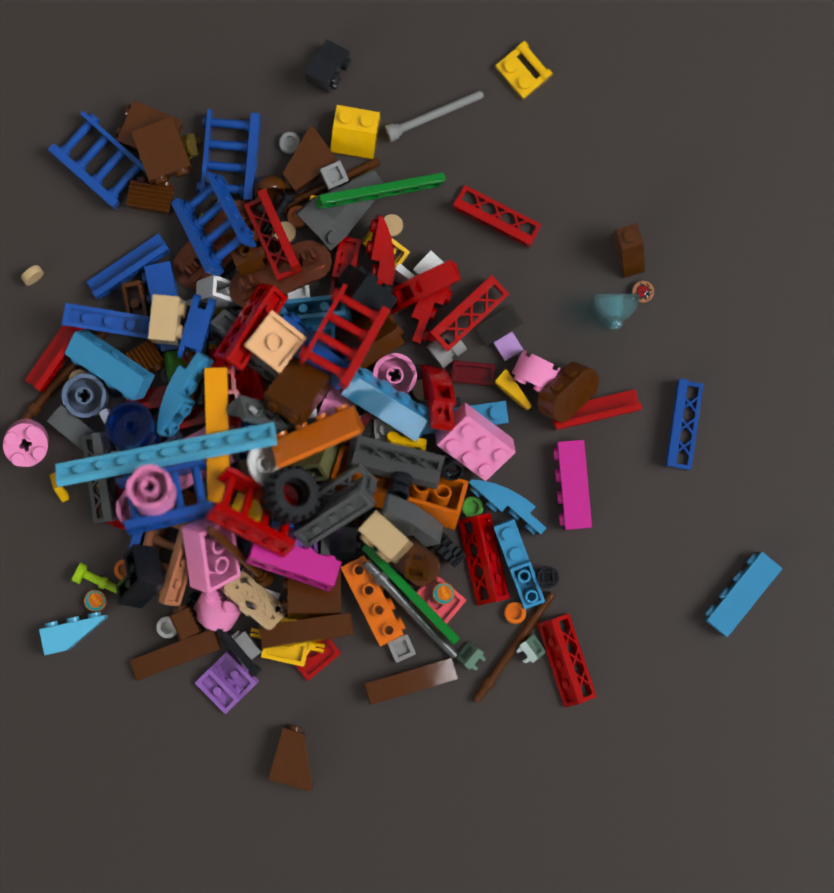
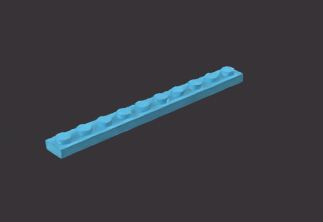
[55,422,277,487]

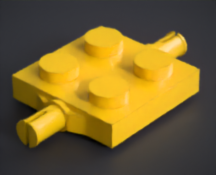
[250,617,325,667]

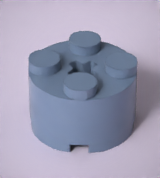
[62,373,109,418]

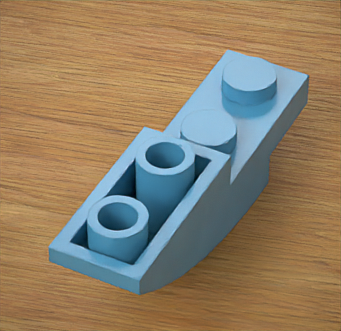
[157,352,214,438]
[469,479,546,535]
[493,518,545,609]

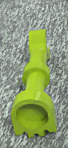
[71,562,117,594]

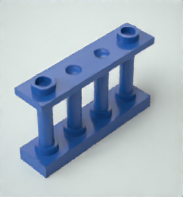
[196,109,261,202]
[48,111,146,211]
[171,171,256,276]
[116,459,214,536]

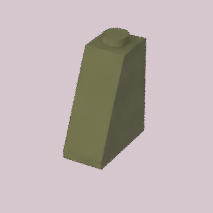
[287,442,343,481]

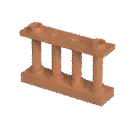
[143,509,193,607]

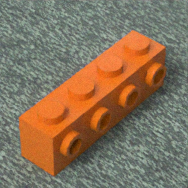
[340,556,406,647]

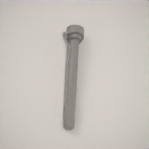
[385,91,484,142]

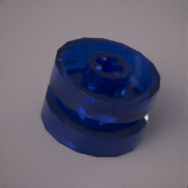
[105,401,161,451]

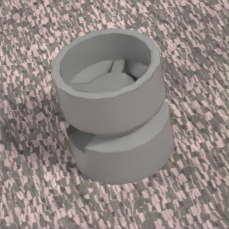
[426,331,467,368]

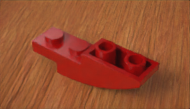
[366,214,395,286]
[390,260,461,315]
[411,263,460,345]
[421,364,456,431]

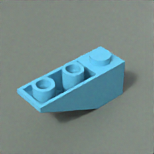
[39,612,108,655]

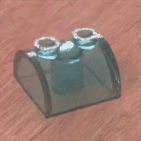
[591,294,639,329]

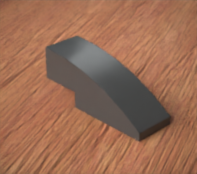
[47,405,115,457]
[382,494,443,547]

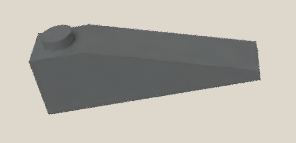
[296,169,384,251]

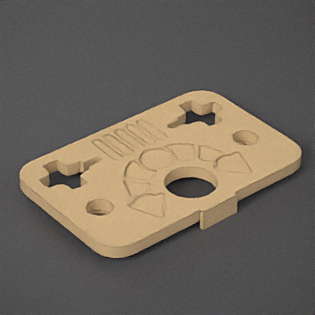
[223,571,287,630]

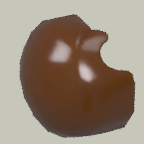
[253,175,286,202]

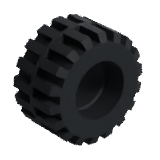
[259,465,322,525]

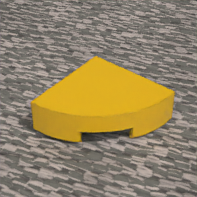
[49,472,70,503]

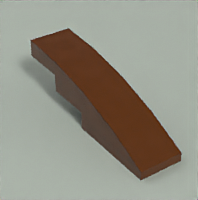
[259,613,354,649]
[129,630,222,681]
[364,658,458,705]

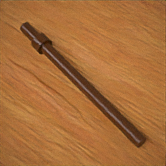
[259,158,381,219]
[18,331,109,420]
[472,591,555,703]

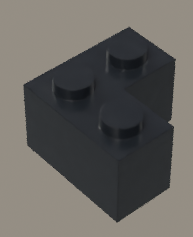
[305,39,352,94]
[334,263,398,311]
[330,513,363,559]
[116,544,164,608]

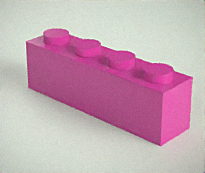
[553,440,592,530]
[246,542,341,592]

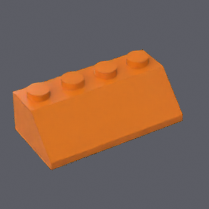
[272,403,365,469]

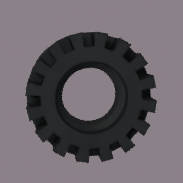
[432,531,467,568]

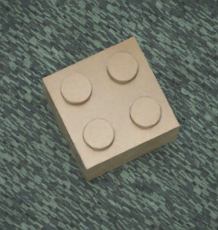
[148,294,188,346]
[358,510,414,564]

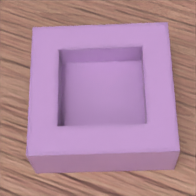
[493,332,523,362]

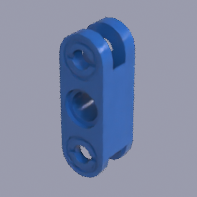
[178,294,216,358]

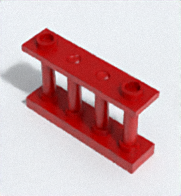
[298,284,390,390]
[206,466,298,558]

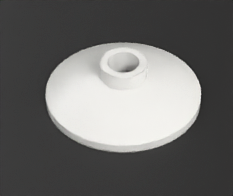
[247,446,283,486]

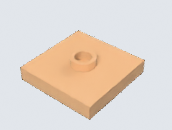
[244,310,307,374]

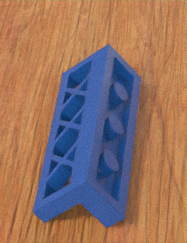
[86,233,172,301]
[61,303,150,339]
[665,379,704,470]

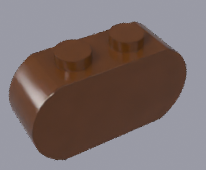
[538,362,599,423]
[389,531,441,587]

